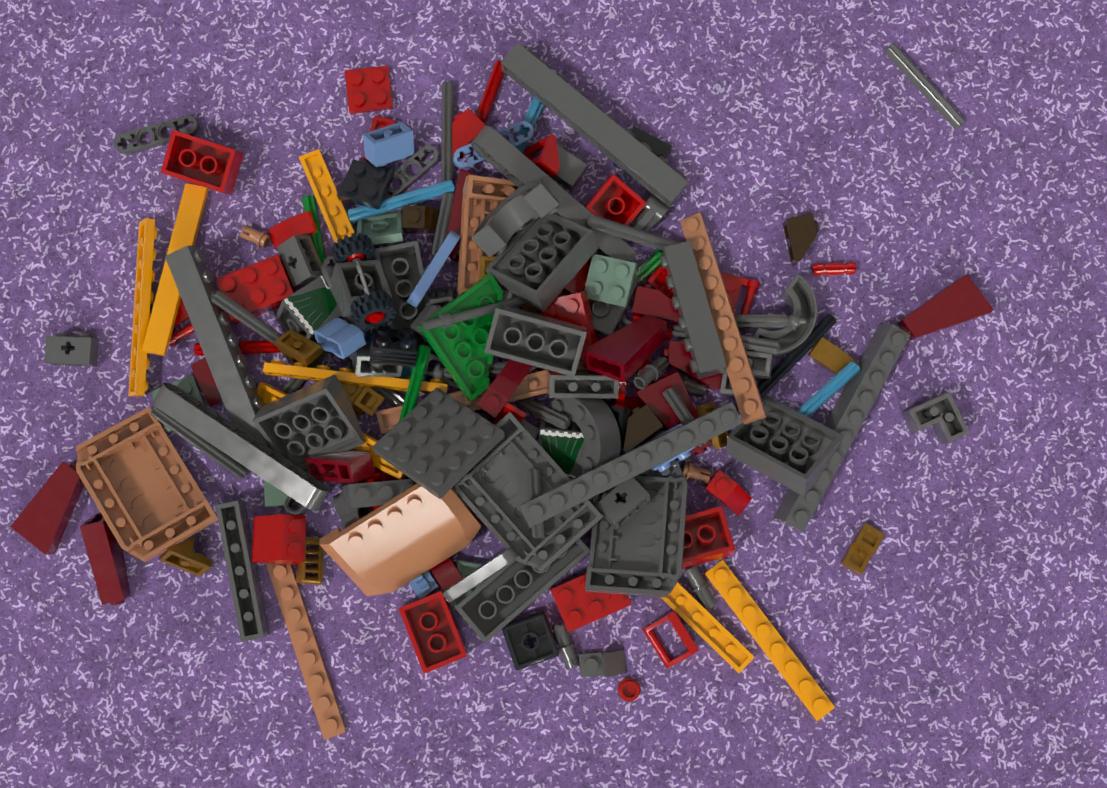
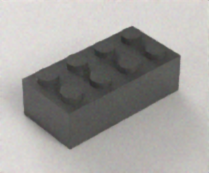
[374,241,431,336]
[484,303,587,377]

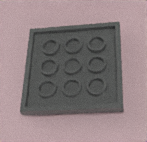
[372,388,505,499]

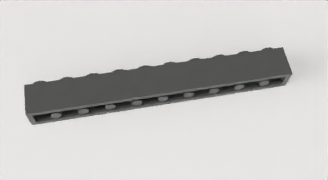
[501,43,688,207]
[165,246,273,450]
[774,324,910,532]
[518,402,742,528]

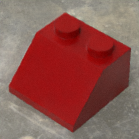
[584,174,646,226]
[251,514,306,565]

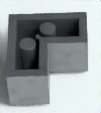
[720,351,774,397]
[901,392,969,444]

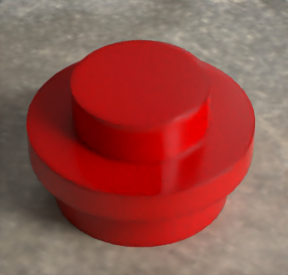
[618,678,641,701]

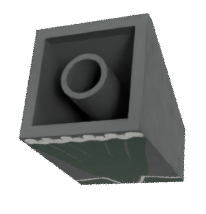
[276,275,344,342]
[539,419,585,479]

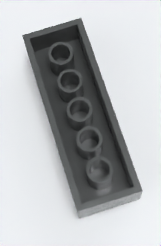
[454,538,590,643]

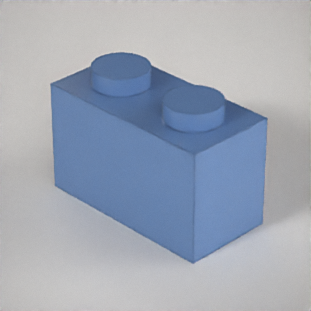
[363,122,414,167]

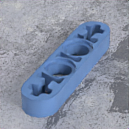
[453,121,533,169]
[406,230,461,308]

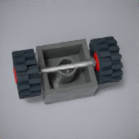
[331,233,396,330]

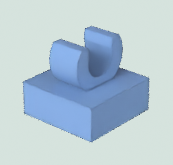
[408,570,439,599]

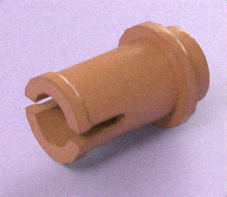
[240,225,271,248]
[681,462,711,484]

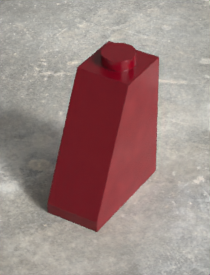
[663,341,722,391]

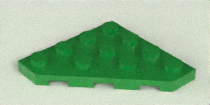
[418,273,504,401]

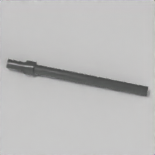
[422,297,527,331]

